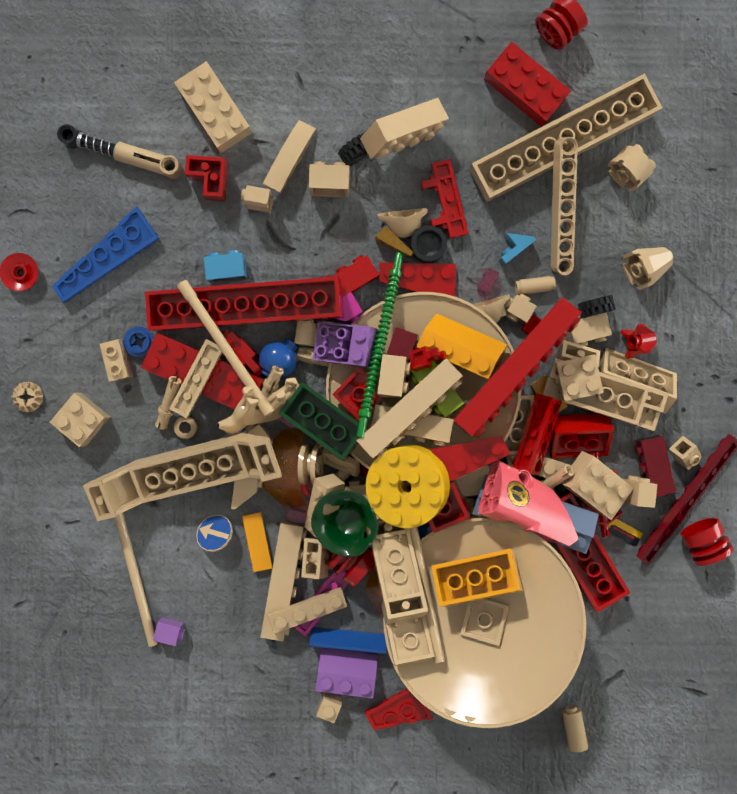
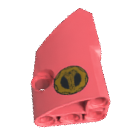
[478,460,579,546]

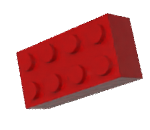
[484,41,571,127]

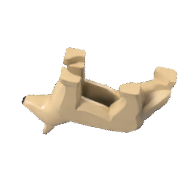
[217,378,298,436]

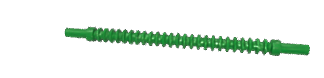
[356,252,404,438]

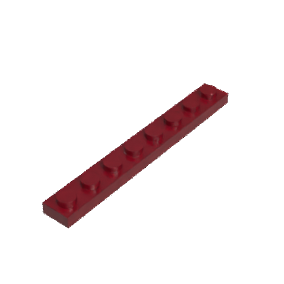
[636,434,737,566]

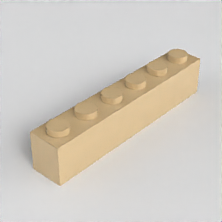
[357,359,463,459]
[260,521,307,641]

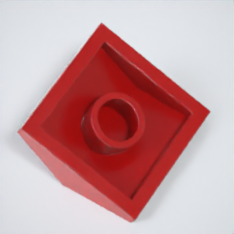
[332,366,384,420]

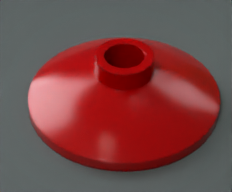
[0,253,39,291]

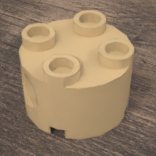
[608,144,656,191]

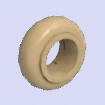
[174,416,198,439]

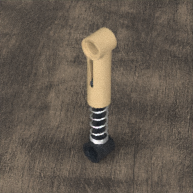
[57,124,182,179]

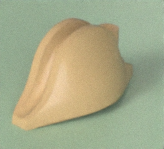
[377,208,428,238]
[473,294,510,323]

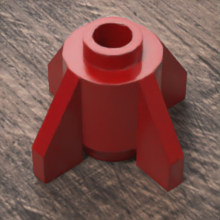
[620,324,657,359]

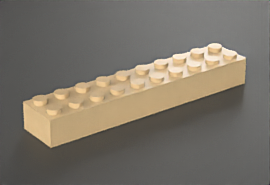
[469,74,662,203]

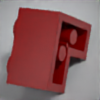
[185,155,229,202]

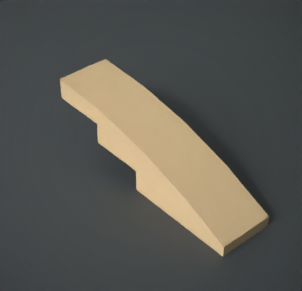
[263,120,316,194]

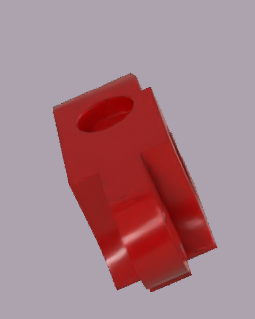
[221,330,263,377]

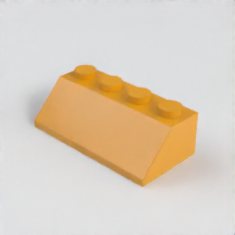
[417,313,508,380]

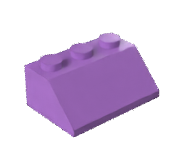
[315,648,378,699]

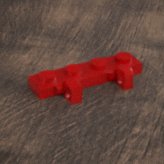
[420,159,469,239]

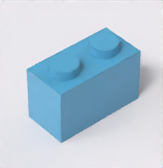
[203,250,247,282]

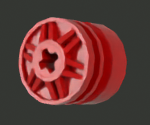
[535,0,588,50]
[680,517,734,566]
[327,548,375,587]

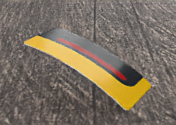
[608,519,643,546]

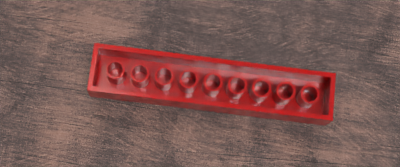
[145,276,344,332]

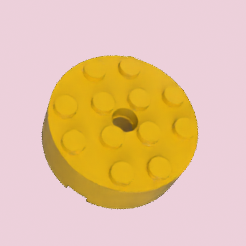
[366,445,450,528]

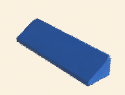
[309,627,387,654]

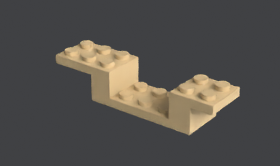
[365,513,435,666]

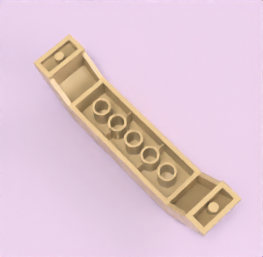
[83,433,282,521]

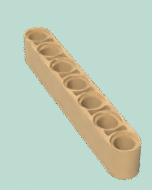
[551,137,578,275]

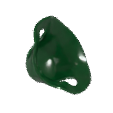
[311,490,378,557]

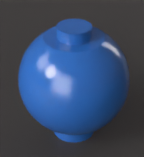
[259,338,298,379]

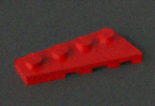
[379,262,456,297]
[429,436,510,482]

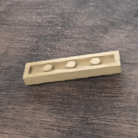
[169,339,223,418]
[267,587,347,634]

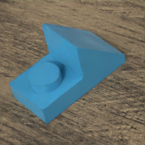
[499,233,536,266]

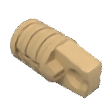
[297,347,330,367]

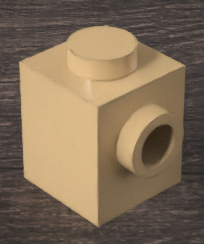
[505,294,537,324]
[669,436,702,470]

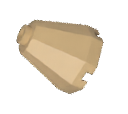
[623,247,674,290]

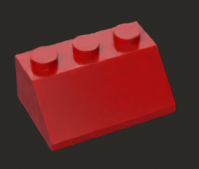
[550,413,614,459]

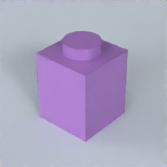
[153,617,185,646]

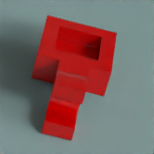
[410,346,446,372]

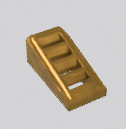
[375,226,413,259]

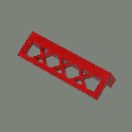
[513,393,562,476]

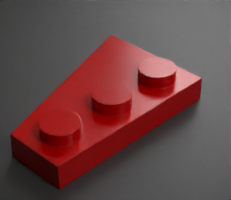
[365,688,433,730]

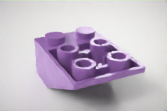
[313,322,378,368]

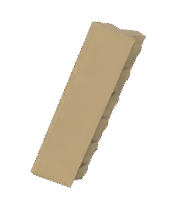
[542,358,669,431]

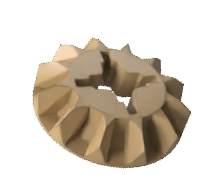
[11,382,43,412]

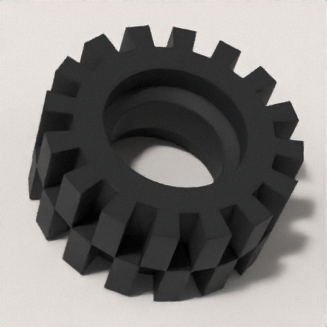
[338,133,368,166]
[578,295,616,319]

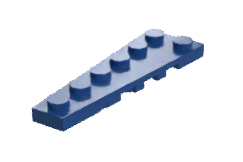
[52,206,160,303]

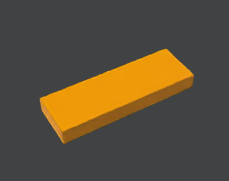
[242,511,273,572]

